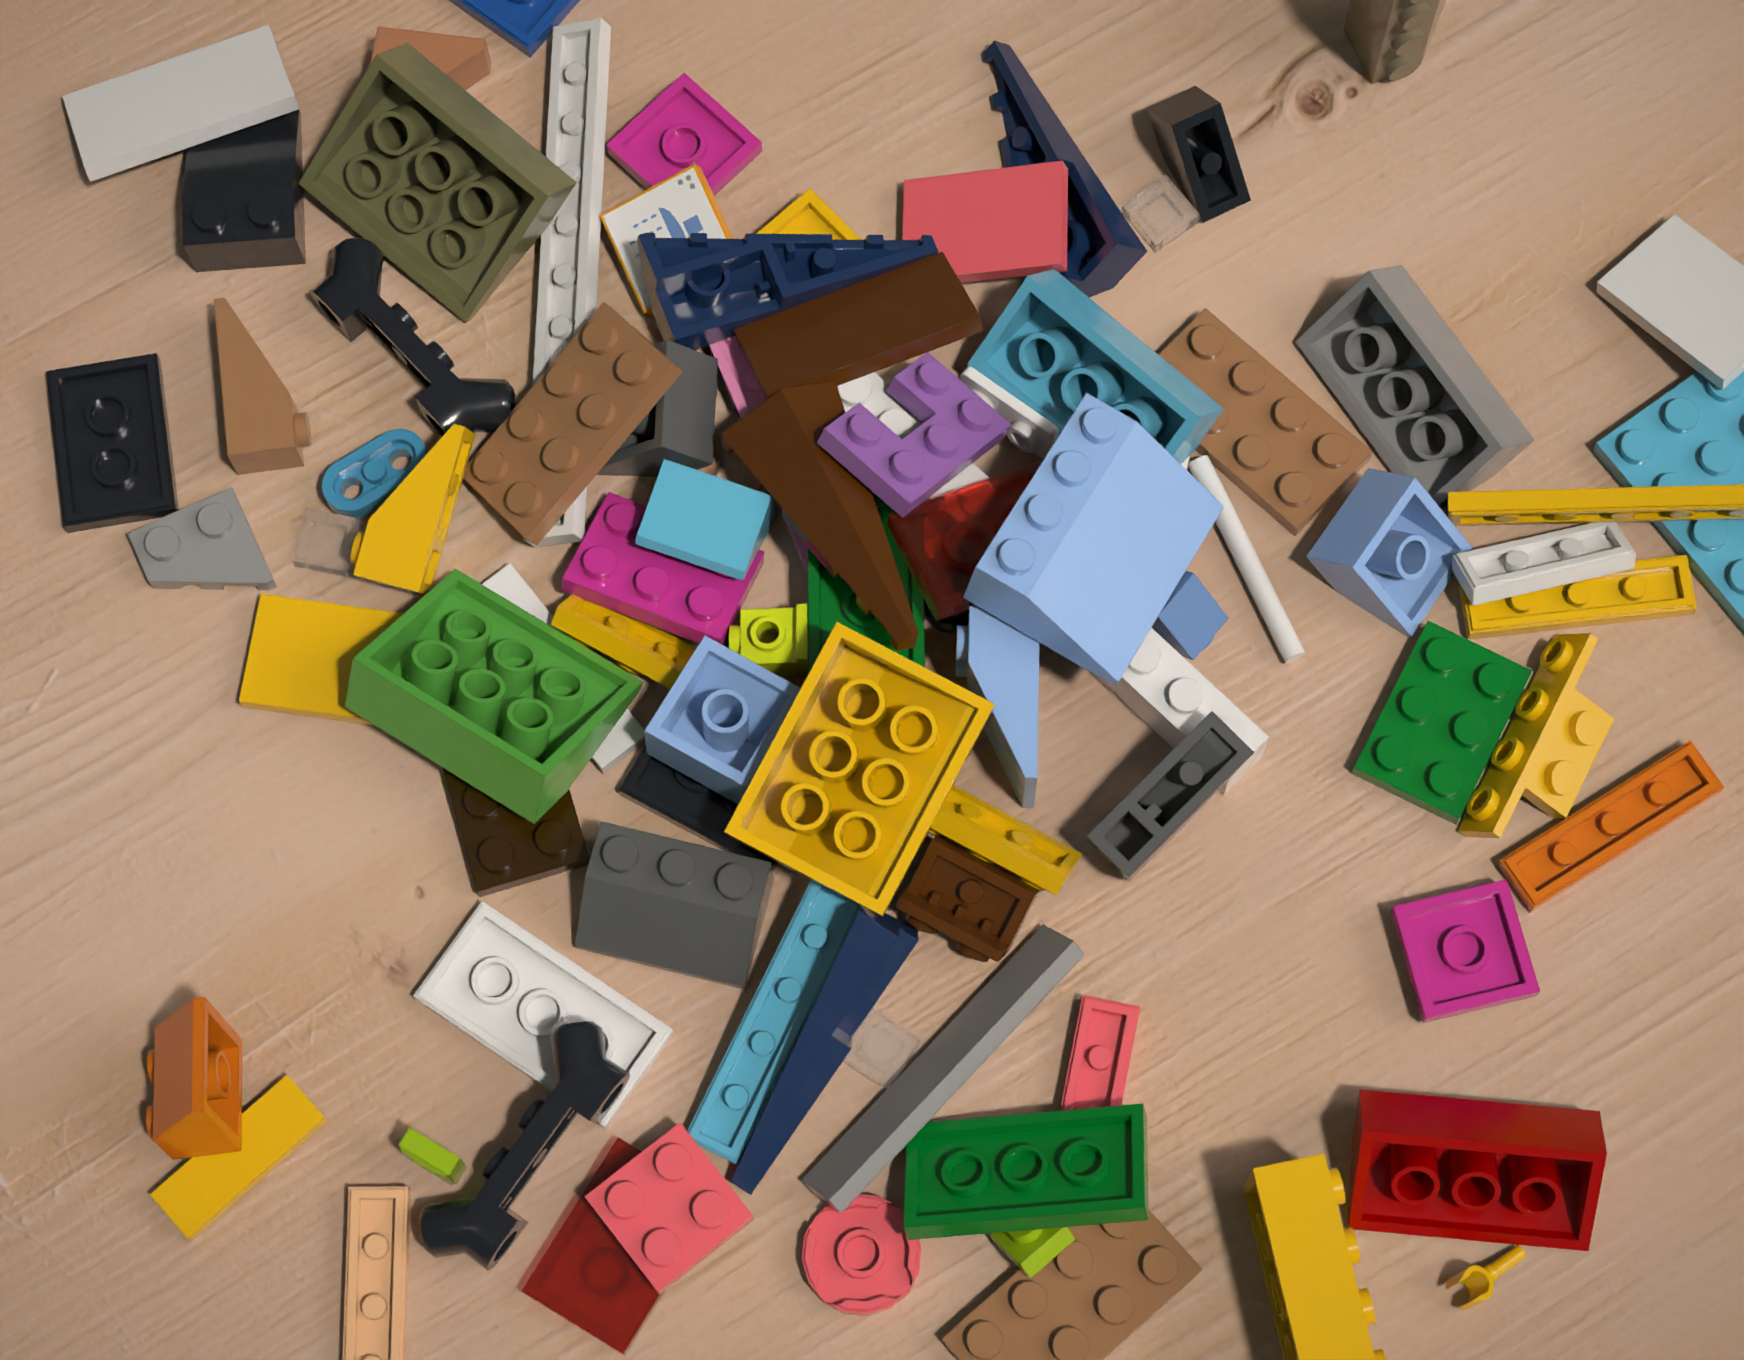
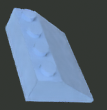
[963,393,1224,687]

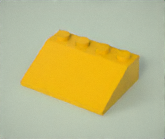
[724,622,995,916]

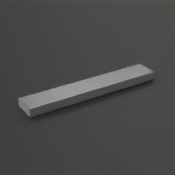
[802,924,1084,1213]

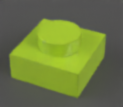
[990,1227,1075,1279]

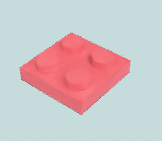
[584,1122,754,1294]

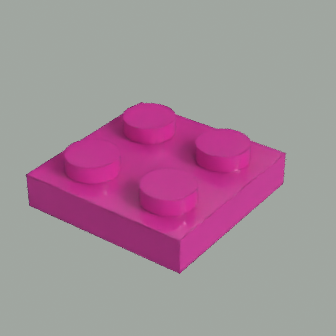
[606,73,762,196]
[1391,879,1540,1023]

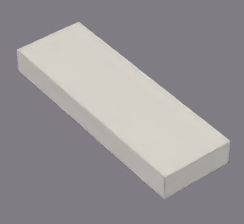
[1452,522,1636,606]

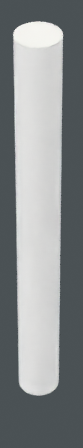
[1188,455,1306,663]

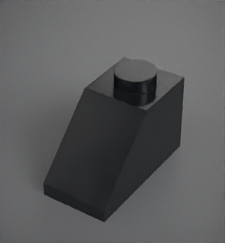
[1147,86,1251,223]

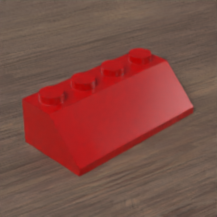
[1347,1089,1607,1251]

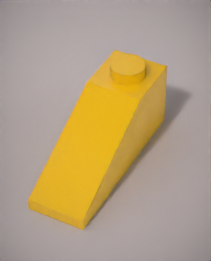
[350,424,475,596]

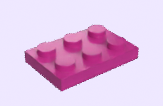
[562,492,765,645]

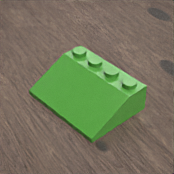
[345,568,643,824]

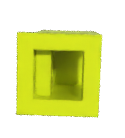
[729,603,808,676]

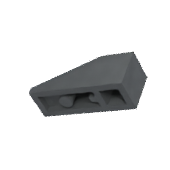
[1087,711,1254,882]

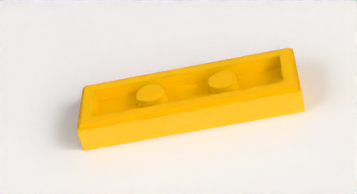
[150,1075,328,1242]

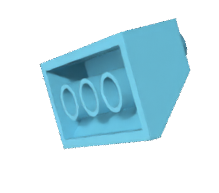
[967,269,1224,464]

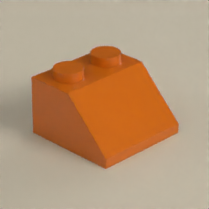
[146,997,242,1160]

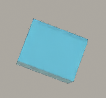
[635,459,778,581]

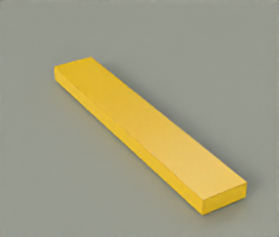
[1448,484,1744,526]

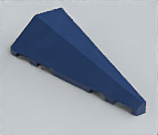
[983,41,1148,297]
[637,233,938,350]
[731,904,919,1195]

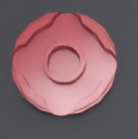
[801,1194,921,1316]

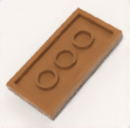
[463,302,683,545]
[1158,308,1373,536]
[942,1210,1203,1360]

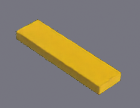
[1458,555,1697,640]

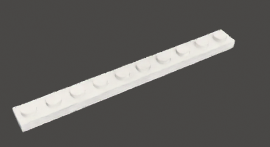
[524,17,611,547]

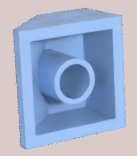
[1306,468,1472,637]
[644,636,801,805]

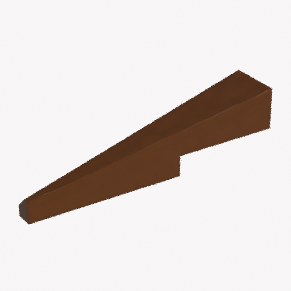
[721,381,919,651]

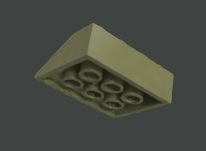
[298,43,577,323]

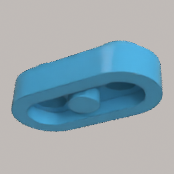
[322,429,428,519]

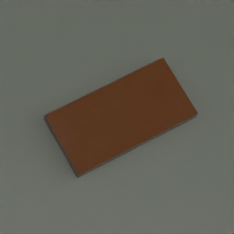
[734,251,984,400]

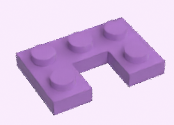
[817,352,1012,518]

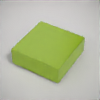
[398,1127,467,1185]

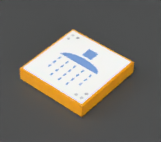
[600,164,734,316]

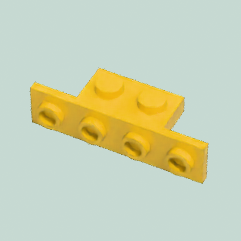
[1458,633,1614,838]

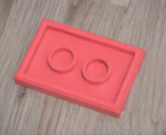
[902,161,1068,283]

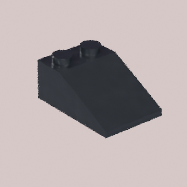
[182,109,306,272]

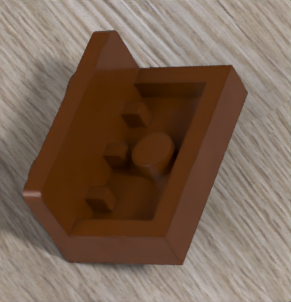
[895,836,1039,962]

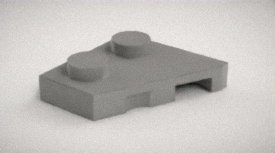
[128,487,277,591]

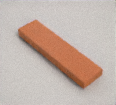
[1497,740,1725,913]

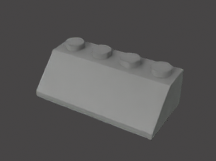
[1296,265,1534,509]

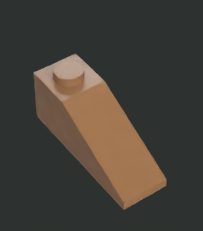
[214,298,312,475]

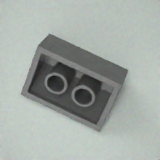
[575,821,774,990]

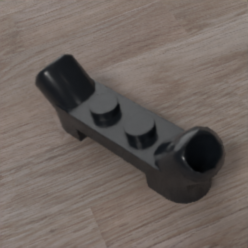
[311,238,516,437]
[419,1021,630,1271]

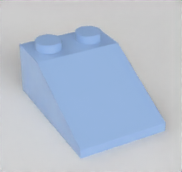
[956,606,1039,808]

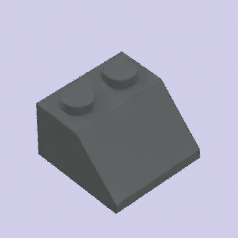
[597,340,718,477]

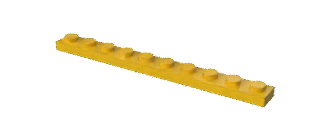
[551,594,1082,896]

